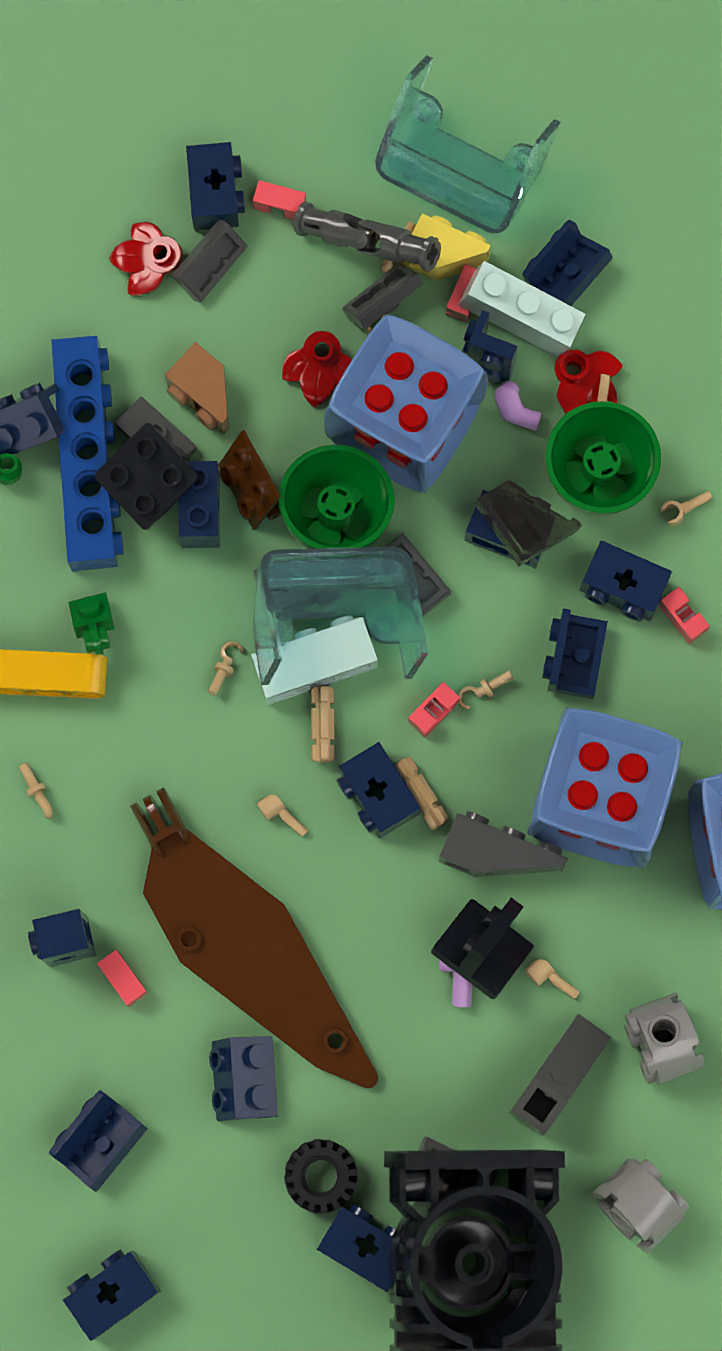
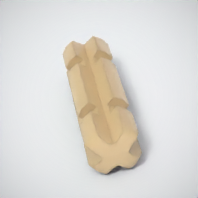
[311,686,334,763]
[394,757,449,830]

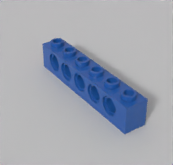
[51,336,124,571]

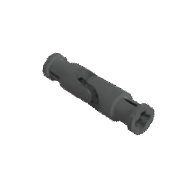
[293,202,441,271]

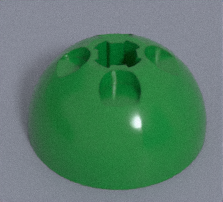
[545,401,661,515]
[279,445,395,556]

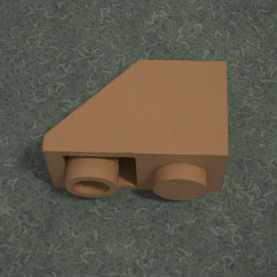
[165,342,229,434]

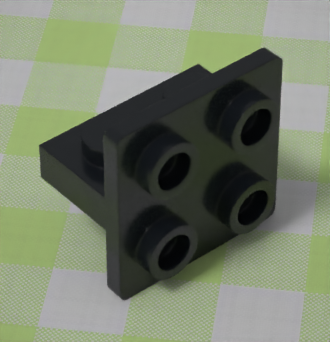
[95,423,200,530]
[431,897,534,999]

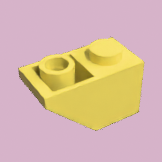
[402,213,491,281]

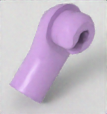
[495,381,542,431]
[439,960,473,1007]

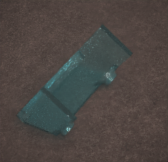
[375,55,561,233]
[253,547,429,685]

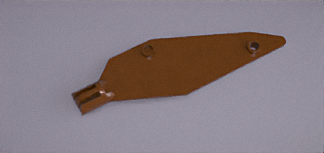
[130,787,378,1088]

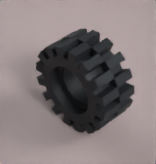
[284,1139,358,1213]

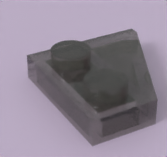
[475,480,582,567]

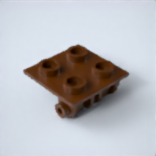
[218,430,281,530]

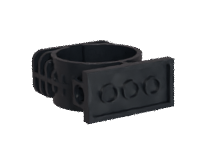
[384,1149,565,1351]

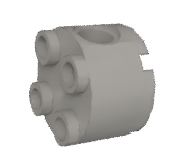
[624,992,705,1085]
[592,1158,689,1253]

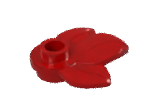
[109,222,182,296]
[282,331,352,407]
[554,350,623,414]

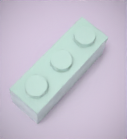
[458,261,585,357]
[251,615,378,705]

